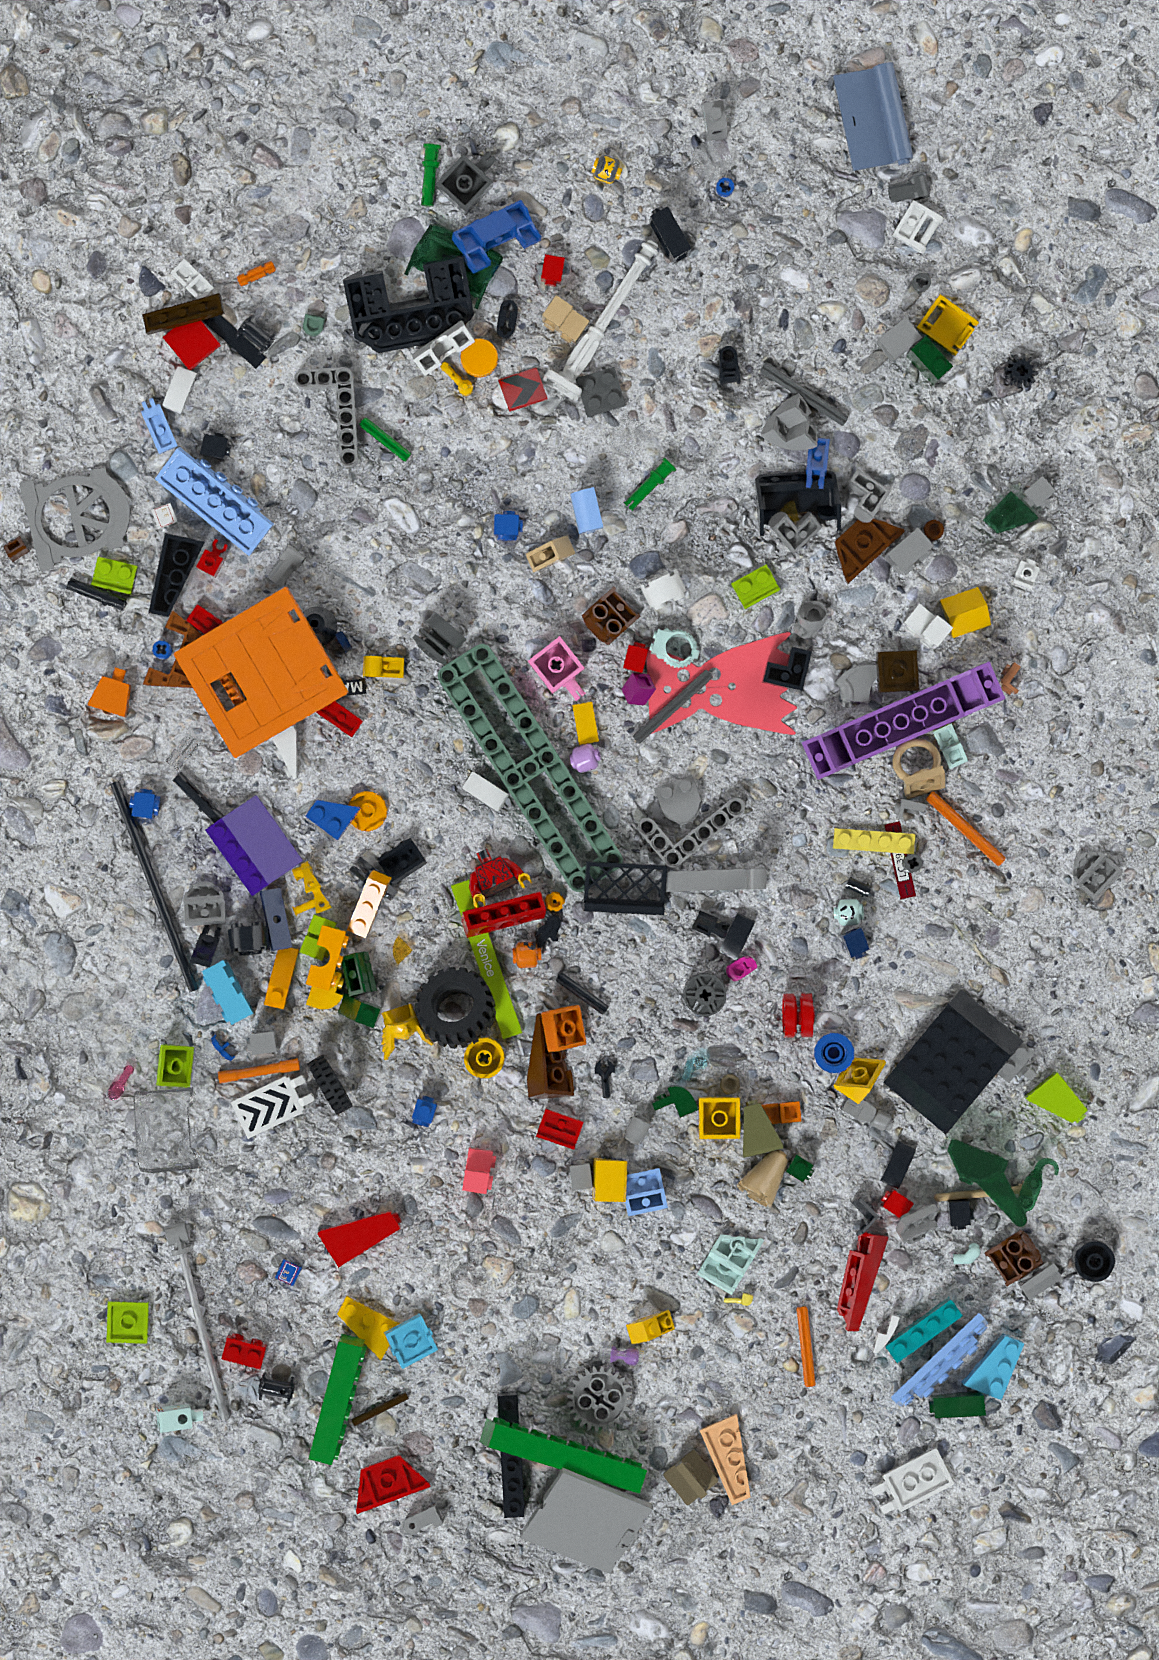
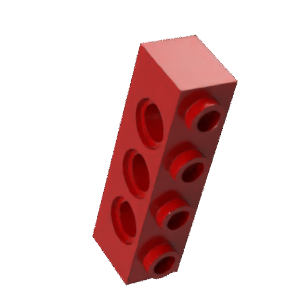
[461,892,546,938]

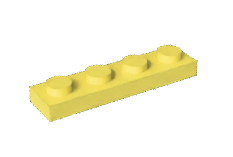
[833,828,915,854]

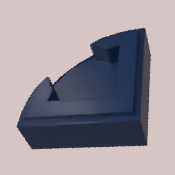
[335,631,352,653]

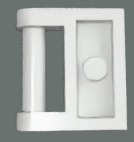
[892,200,944,254]

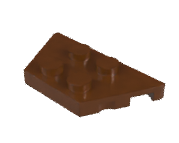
[834,518,905,584]

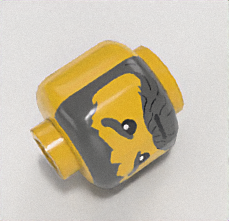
[591,155,623,184]

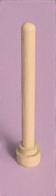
[934,1181,1032,1202]

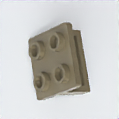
[663,1449,718,1505]

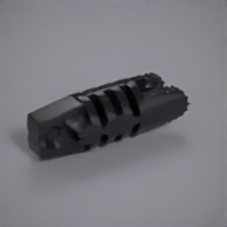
[349,857,398,901]

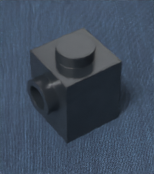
[200,432,232,461]
[947,1199,974,1230]

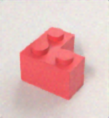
[462,1147,496,1194]

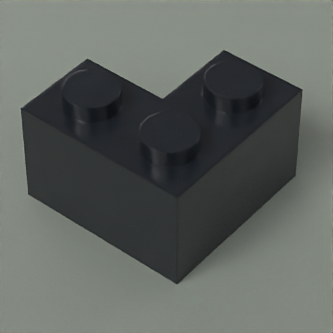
[762,647,812,692]

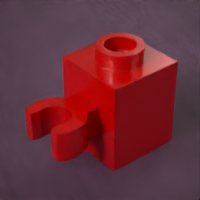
[196,539,228,578]

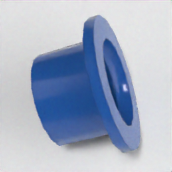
[814,1033,854,1073]

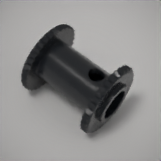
[236,315,277,355]
[258,1372,295,1405]

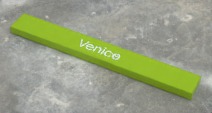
[451,879,522,1039]

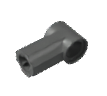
[887,176,930,203]

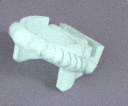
[649,628,700,668]

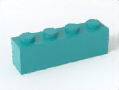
[885,1297,963,1363]

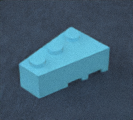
[201,959,255,1025]
[961,1333,1024,1400]

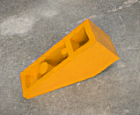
[264,948,299,1009]

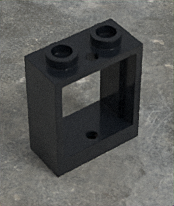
[649,206,692,265]

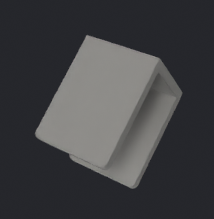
[877,317,922,362]

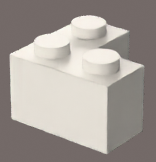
[902,604,953,649]

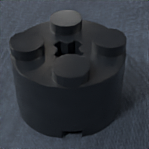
[228,921,270,956]
[1071,1239,1115,1282]

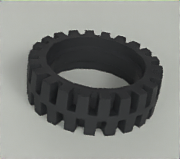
[307,1055,353,1115]

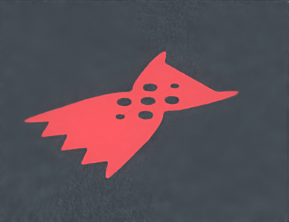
[645,632,797,735]

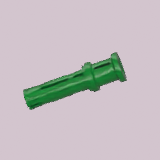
[421,143,441,207]
[623,457,677,512]

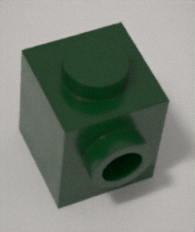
[785,1153,814,1182]

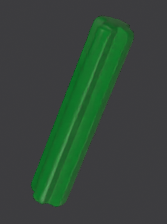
[359,417,411,462]

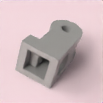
[403,1503,444,1535]

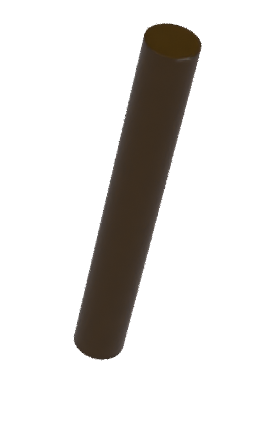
[351,1392,409,1426]

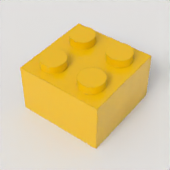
[698,1097,740,1139]

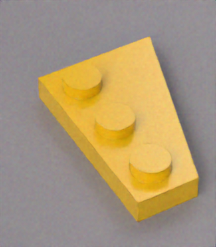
[337,1296,400,1360]

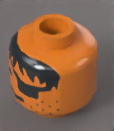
[513,941,542,968]

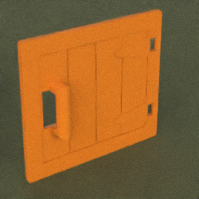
[174,587,348,758]

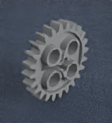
[567,1365,632,1432]

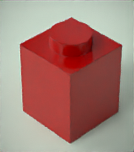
[541,254,565,287]
[623,642,649,673]
[881,1188,914,1218]

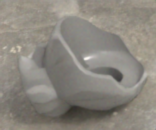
[793,601,828,640]

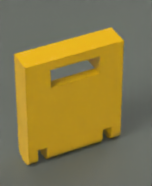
[916,294,979,356]

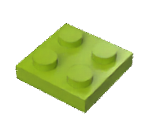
[106,1301,149,1344]

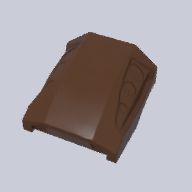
[581,586,641,645]
[984,1229,1043,1286]

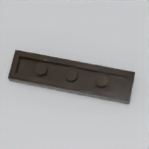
[142,293,225,335]

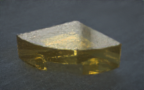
[780,500,799,522]
[393,936,413,964]

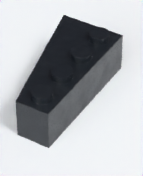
[148,533,205,618]

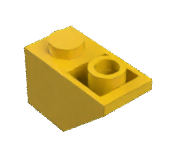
[626,1310,675,1344]

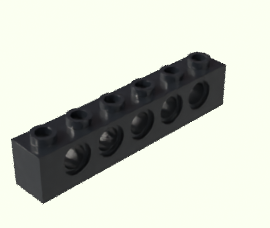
[497,1391,525,1518]

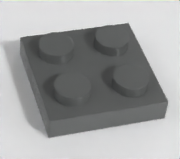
[576,367,626,418]

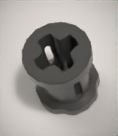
[902,854,922,873]

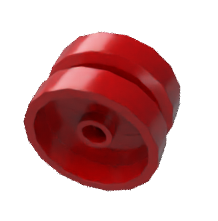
[782,993,815,1038]

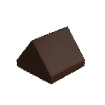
[3,536,30,562]

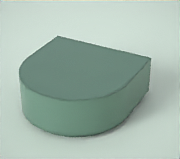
[303,313,325,337]

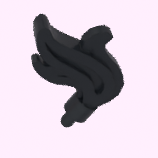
[536,909,561,948]

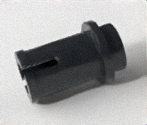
[845,876,872,897]

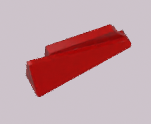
[837,1232,888,1332]

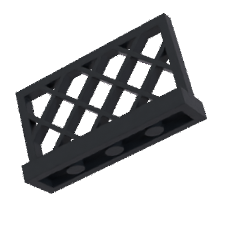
[581,861,667,915]

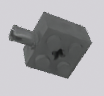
[436,151,497,216]

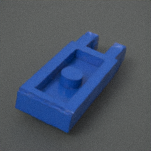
[806,438,830,489]

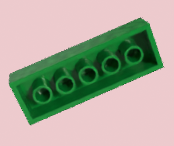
[308,1334,367,1465]

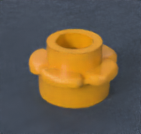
[545,891,565,911]

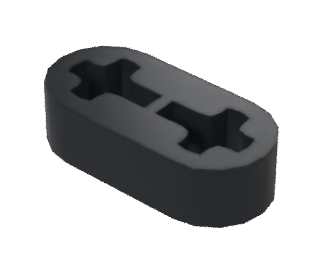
[497,300,518,339]

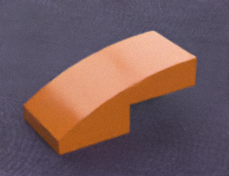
[761,1101,802,1124]

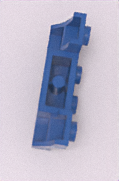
[452,200,542,274]

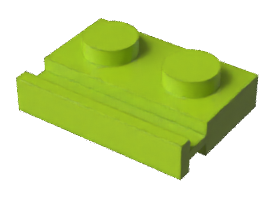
[91,557,138,595]
[731,564,781,609]

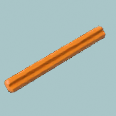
[926,791,1006,866]

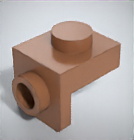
[999,662,1021,695]

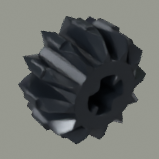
[1004,354,1039,389]

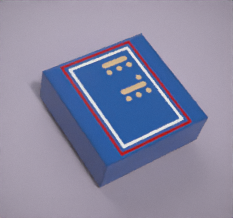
[275,1259,302,1286]

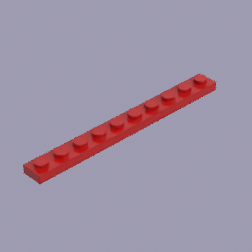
[186,604,364,738]

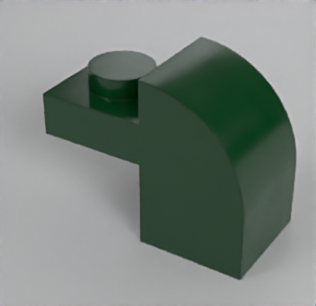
[651,1085,699,1118]

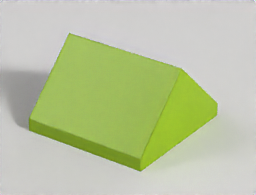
[156,1043,194,1087]

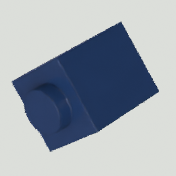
[840,927,870,960]

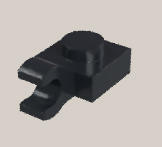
[691,910,730,939]

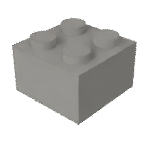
[884,528,934,575]

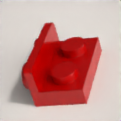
[221,1333,267,1370]

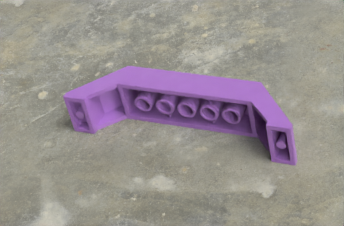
[801,661,1006,780]

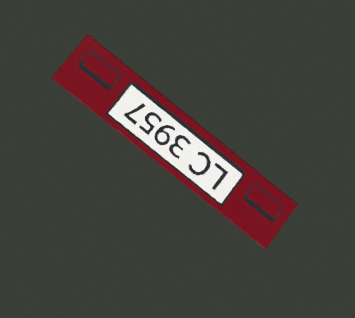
[884,821,916,900]

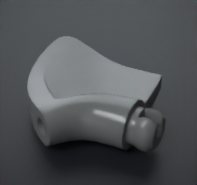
[835,665,877,708]

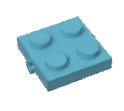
[384,1313,438,1369]

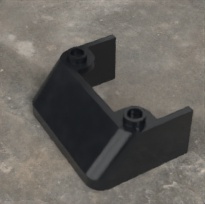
[755,470,841,536]

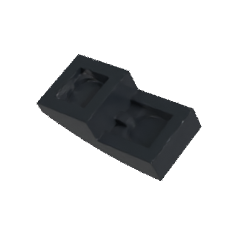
[718,913,755,960]
[880,1141,916,1189]

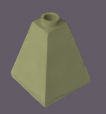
[743,1100,784,1158]

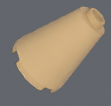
[737,1150,788,1208]

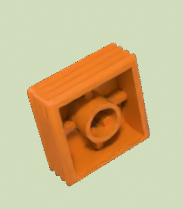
[541,1005,587,1052]

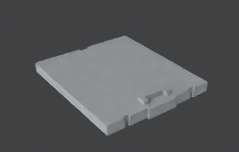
[520,1468,653,1574]

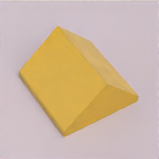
[940,587,991,638]
[833,1058,886,1104]
[592,1158,627,1202]

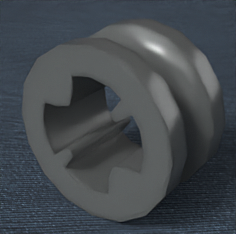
[912,273,931,292]

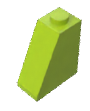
[1024,1072,1088,1123]

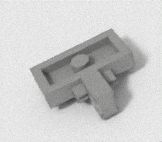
[997,1042,1036,1083]

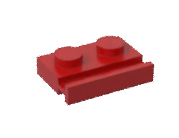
[536,1108,584,1150]

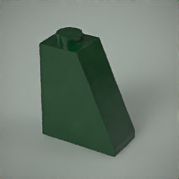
[337,994,383,1029]
[928,1390,986,1419]

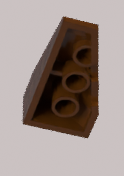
[527,1013,574,1099]

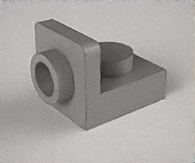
[894,799,926,819]

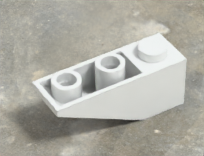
[268,725,298,780]

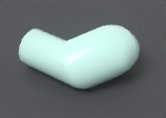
[953,1243,981,1264]

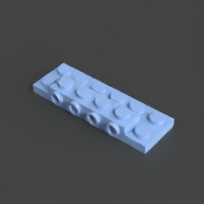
[155,447,274,556]
[890,1313,988,1407]

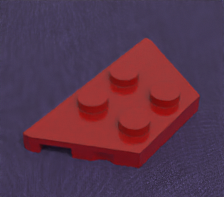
[356,1454,431,1514]

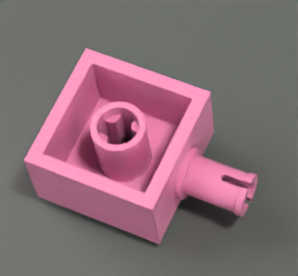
[528,636,586,701]

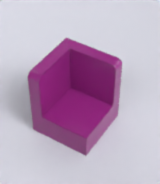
[622,673,656,706]

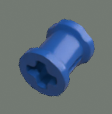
[152,640,172,659]

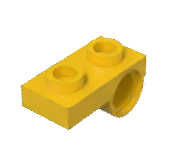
[363,656,404,678]

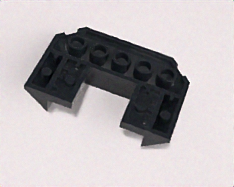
[343,254,474,353]

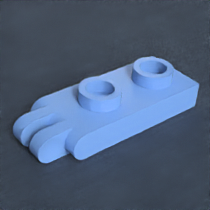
[141,397,178,455]

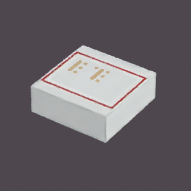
[151,503,178,529]

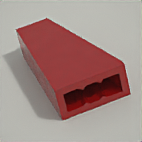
[317,1210,402,1268]

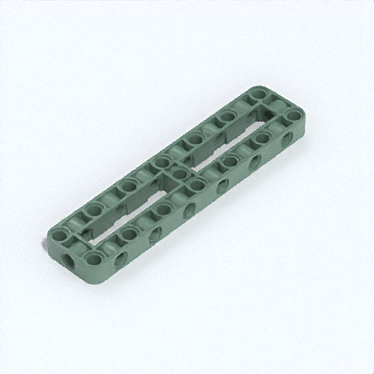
[438,644,623,892]

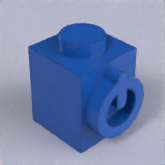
[494,511,523,541]
[129,788,160,819]
[412,1095,437,1127]

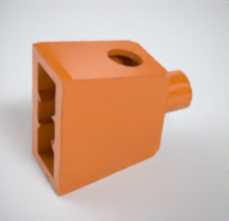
[88,667,131,718]

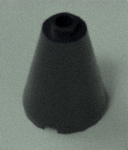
[298,606,337,646]

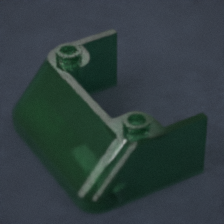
[404,223,503,310]

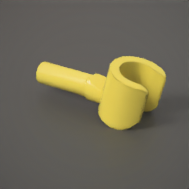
[724,1293,753,1306]

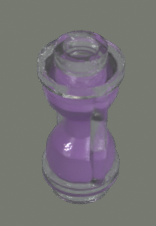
[598,1343,644,1367]

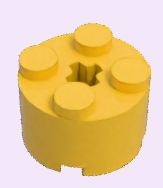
[464,1037,505,1078]

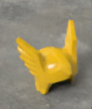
[381,1003,434,1060]

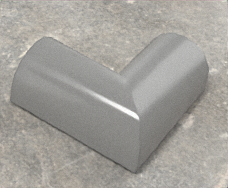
[846,469,891,522]
[769,511,823,555]

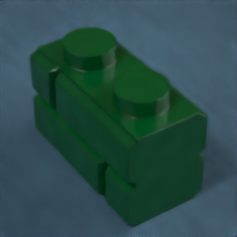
[342,951,377,997]

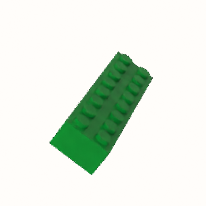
[479,1417,647,1494]

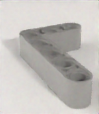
[294,367,359,469]
[637,798,745,867]
[665,868,766,892]

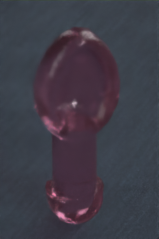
[108,1065,134,1101]

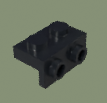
[377,838,427,885]

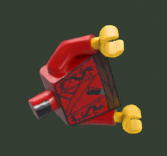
[468,849,532,908]

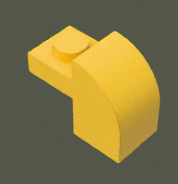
[306,971,345,1009]

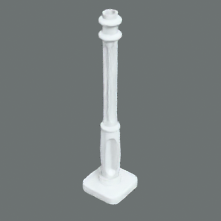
[543,240,658,402]

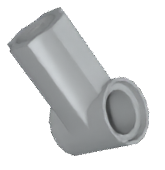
[267,545,306,587]

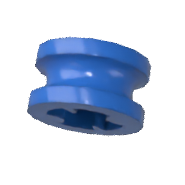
[716,177,734,197]

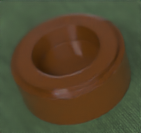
[923,520,944,540]

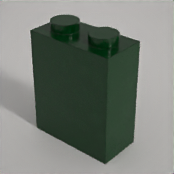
[906,336,953,386]

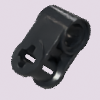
[718,346,741,386]

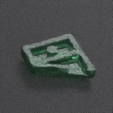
[982,491,1039,534]

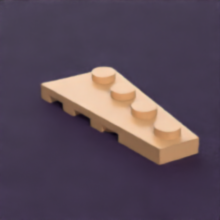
[699,1413,751,1505]

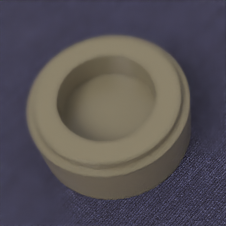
[720,1074,740,1094]

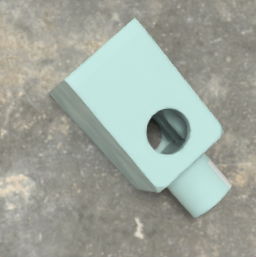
[156,1404,203,1433]

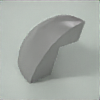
[761,393,818,451]

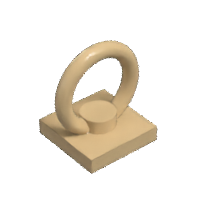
[892,739,945,800]

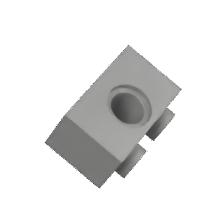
[246,1030,279,1055]

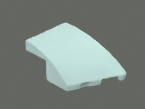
[697,1234,764,1295]

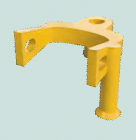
[292,861,332,917]

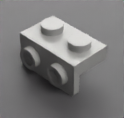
[1018,1261,1062,1300]

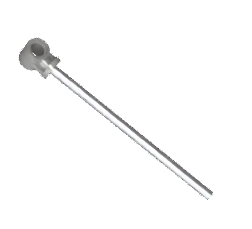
[164,1221,229,1421]

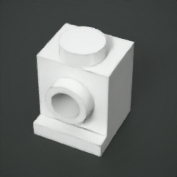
[1011,559,1040,591]

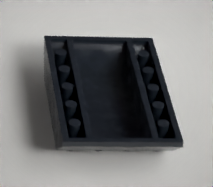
[883,990,1024,1135]

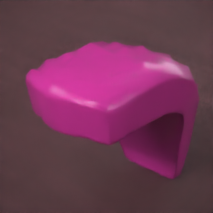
[726,955,757,982]

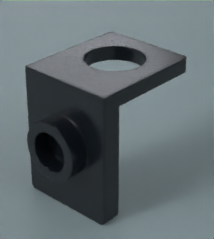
[852,1197,879,1236]

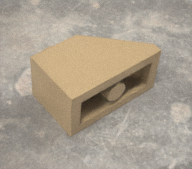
[526,535,576,573]

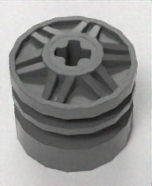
[412,612,467,665]
[683,973,726,1016]

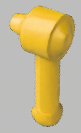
[440,361,473,396]

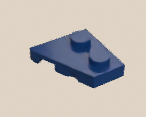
[305,800,361,840]

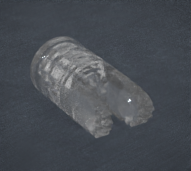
[166,733,201,772]

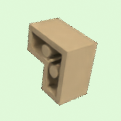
[542,295,589,344]

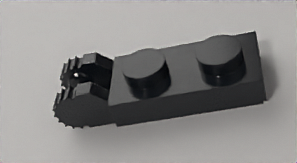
[190,925,222,968]

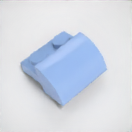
[570,487,603,534]
[625,1168,668,1216]

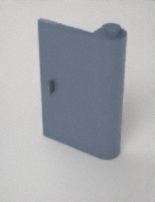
[833,62,913,171]

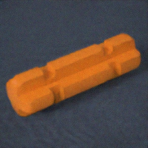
[237,261,276,286]

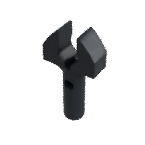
[594,1059,615,1099]

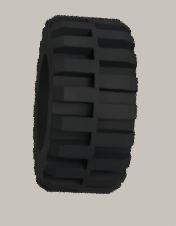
[415,967,496,1049]

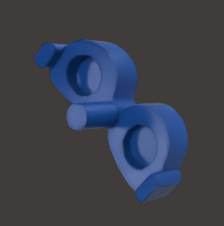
[211,1034,236,1061]

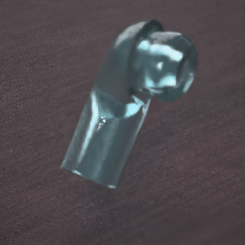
[681,1056,708,1081]

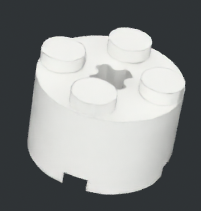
[639,568,686,610]

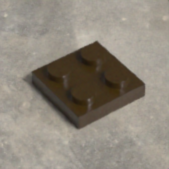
[876,650,919,693]

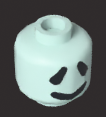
[834,899,864,926]

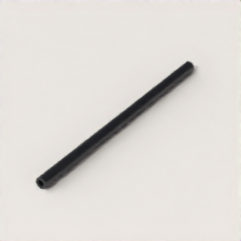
[110,781,199,993]

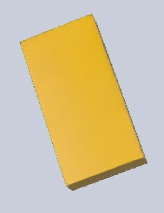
[572,702,599,745]

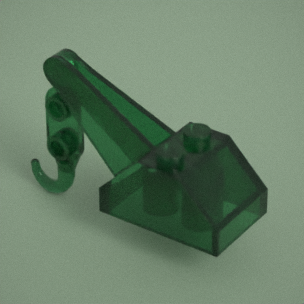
[943,1136,1059,1227]

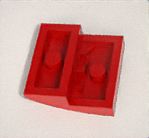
[162,321,221,371]

